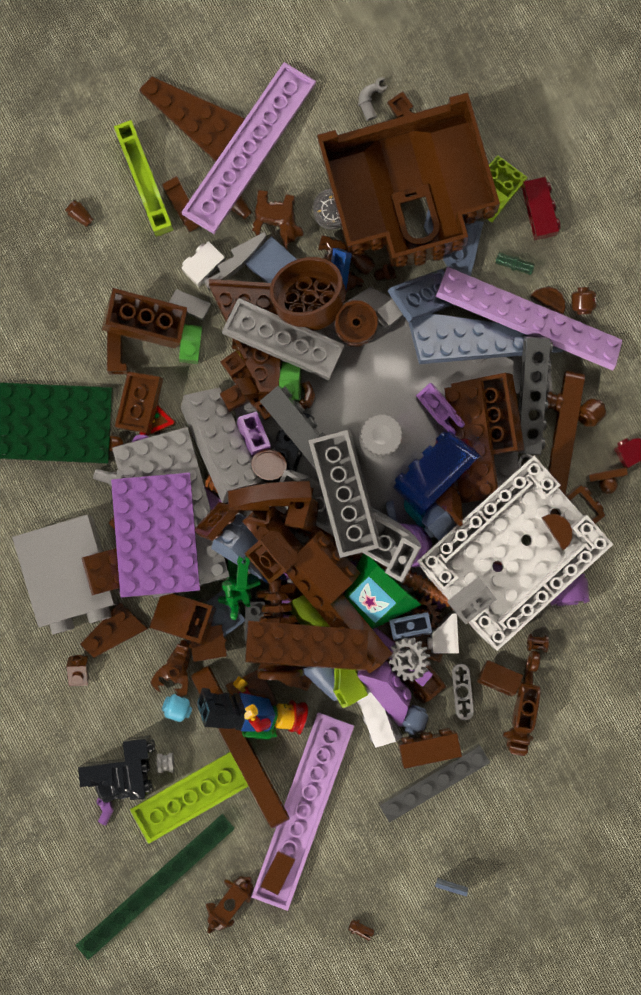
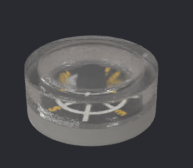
[313,189,341,230]

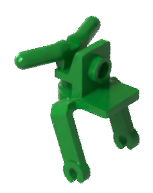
[218,556,261,620]

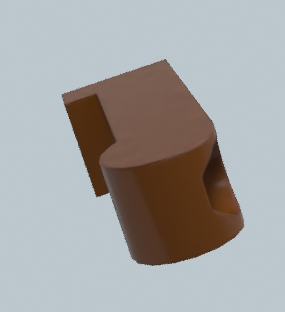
[162,176,201,233]
[107,332,128,375]

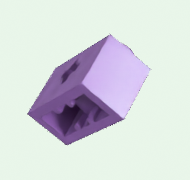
[237,411,271,458]

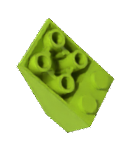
[488,155,528,223]

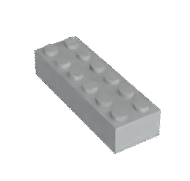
[181,387,263,503]
[308,429,381,558]

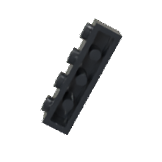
[264,412,315,483]

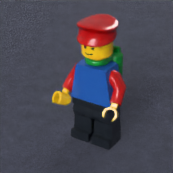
[197,676,308,739]

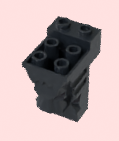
[78,735,155,803]

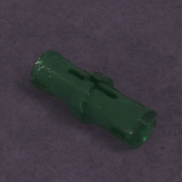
[495,252,535,275]

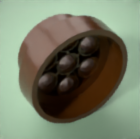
[270,257,346,331]

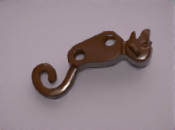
[503,651,541,756]

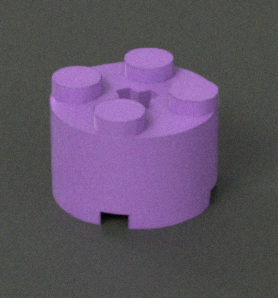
[550,574,590,606]

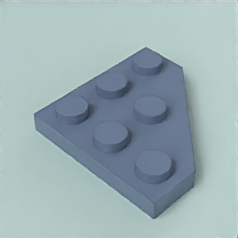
[424,209,484,276]

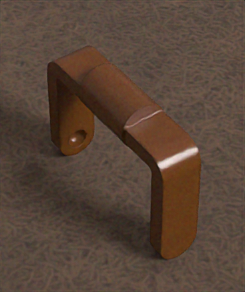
[246,506,276,528]

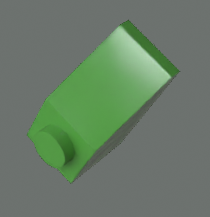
[179,324,202,364]
[279,362,301,401]

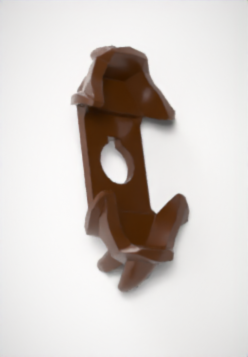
[206,876,253,933]

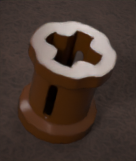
[527,634,549,653]

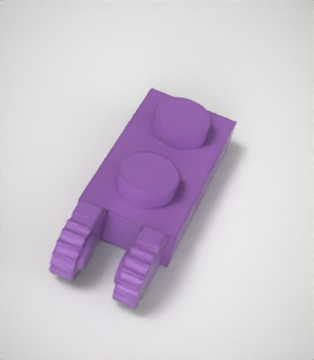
[416,383,465,436]

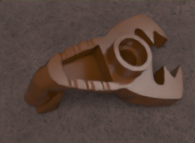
[150,639,190,697]

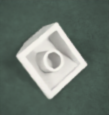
[427,613,459,653]

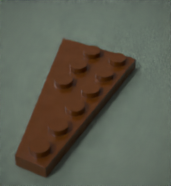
[139,77,245,162]

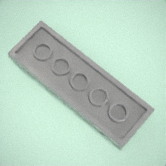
[222,298,345,380]

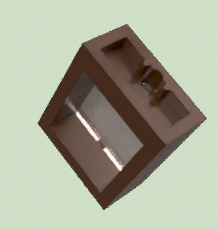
[550,485,606,524]

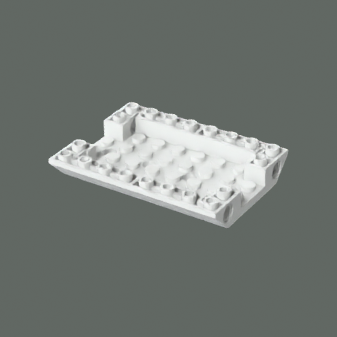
[417,456,613,651]

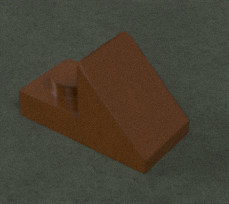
[220,377,262,412]

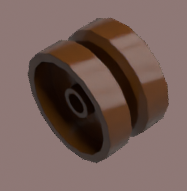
[335,300,378,347]

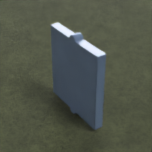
[435,878,468,897]

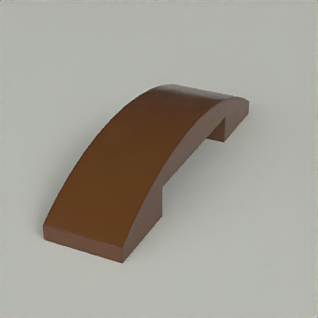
[220,351,271,421]

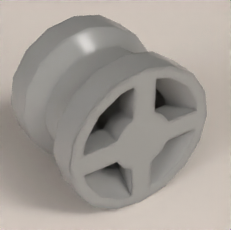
[157,753,175,774]

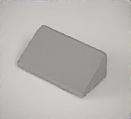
[169,289,211,321]

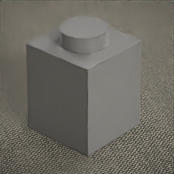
[376,299,404,329]

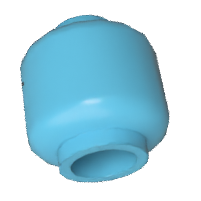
[162,694,192,722]

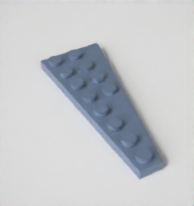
[409,314,564,364]

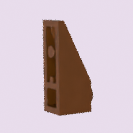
[426,478,463,527]

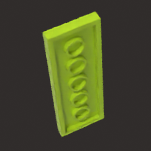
[130,752,248,844]

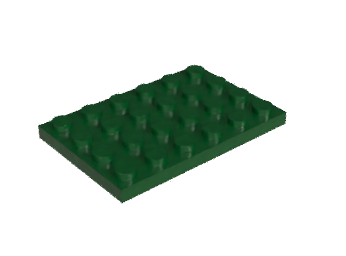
[0,383,113,464]

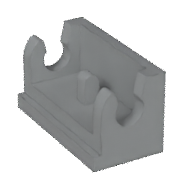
[447,577,497,624]

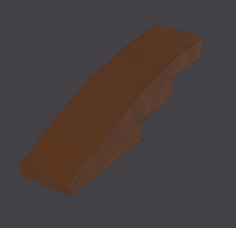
[228,481,312,511]

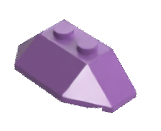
[357,660,411,727]

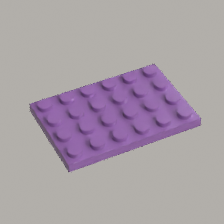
[111,473,200,598]

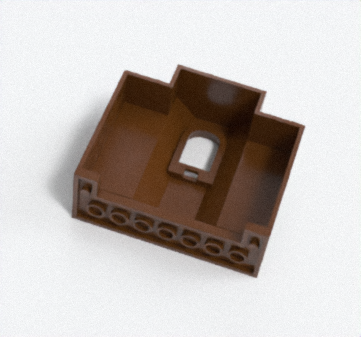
[317,92,500,267]

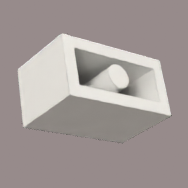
[182,241,225,287]

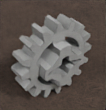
[389,637,430,681]

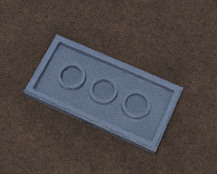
[388,269,454,323]

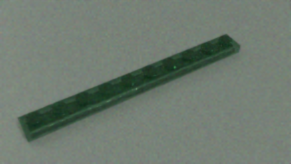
[75,813,235,960]

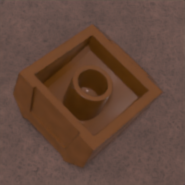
[244,531,297,584]

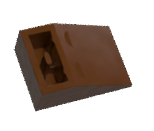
[149,594,216,645]

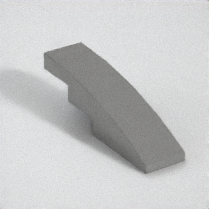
[204,232,267,291]

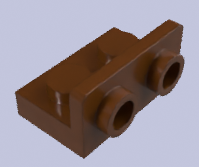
[401,665,446,704]

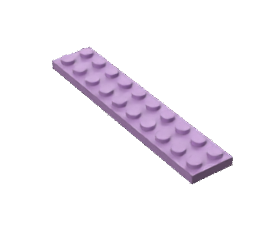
[182,62,316,234]
[436,267,623,371]
[251,712,354,911]

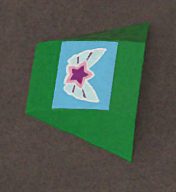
[343,553,421,629]

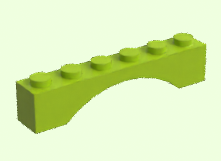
[114,120,174,237]
[289,595,368,708]

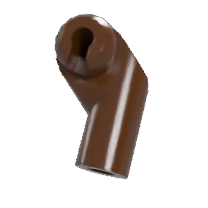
[299,381,315,409]

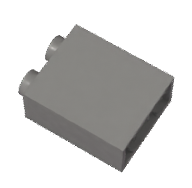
[12,515,119,635]

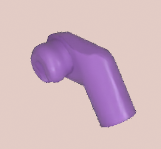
[97,797,114,825]

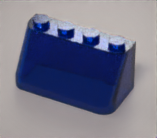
[393,431,481,515]

